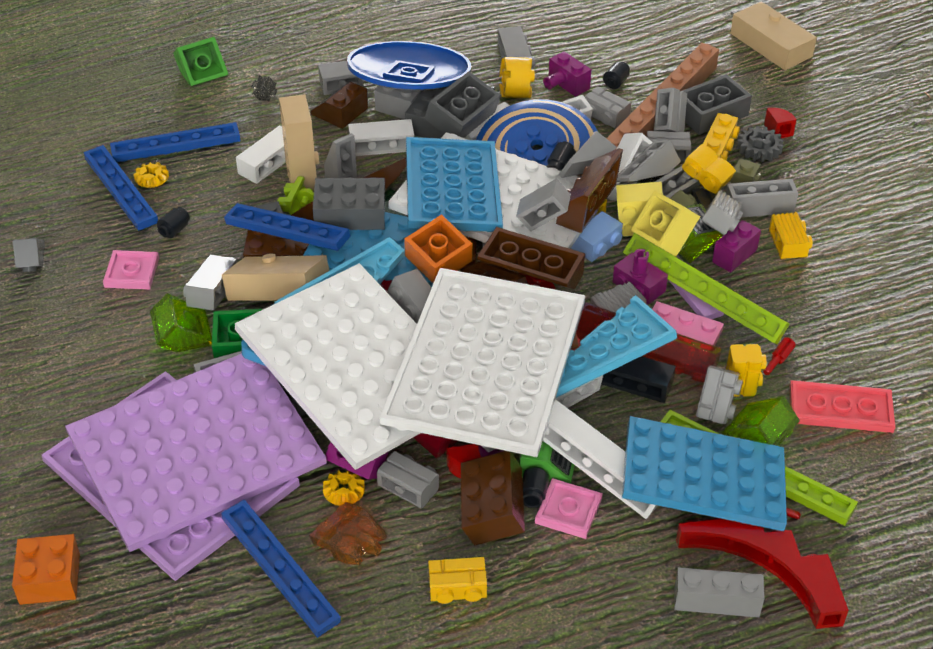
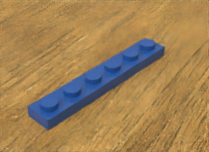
[110,122,240,162]
[83,145,158,231]
[224,203,351,251]
[221,499,341,638]

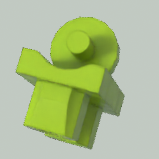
[277,176,314,215]

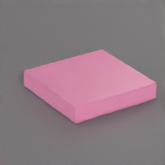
[103,250,159,290]
[535,478,603,539]

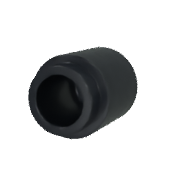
[603,61,630,89]
[547,141,576,171]
[157,207,190,238]
[522,467,549,508]

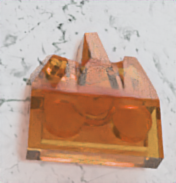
[309,502,387,565]

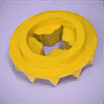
[133,162,169,188]
[323,469,365,506]

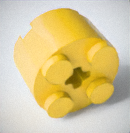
[499,57,535,98]

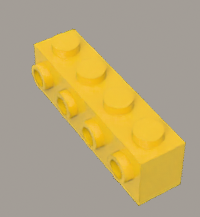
[701,113,740,185]

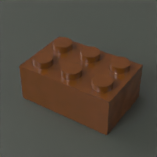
[461,451,525,546]

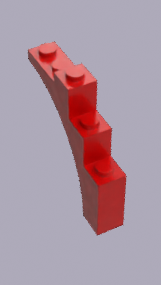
[676,518,849,629]

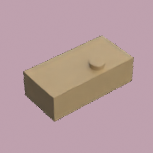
[730,1,817,70]
[279,94,319,191]
[221,254,330,301]

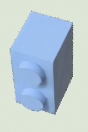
[571,211,623,262]

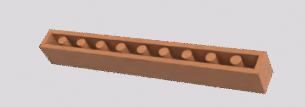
[606,43,719,150]

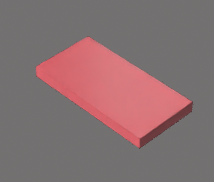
[789,380,895,433]

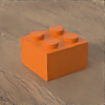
[404,214,473,283]
[12,534,80,605]

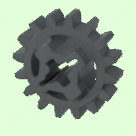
[736,126,784,162]

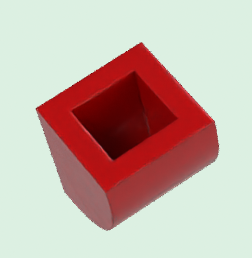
[764,108,797,138]
[447,444,481,479]

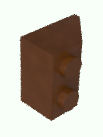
[310,82,368,129]

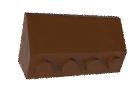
[556,148,623,233]
[477,227,585,289]

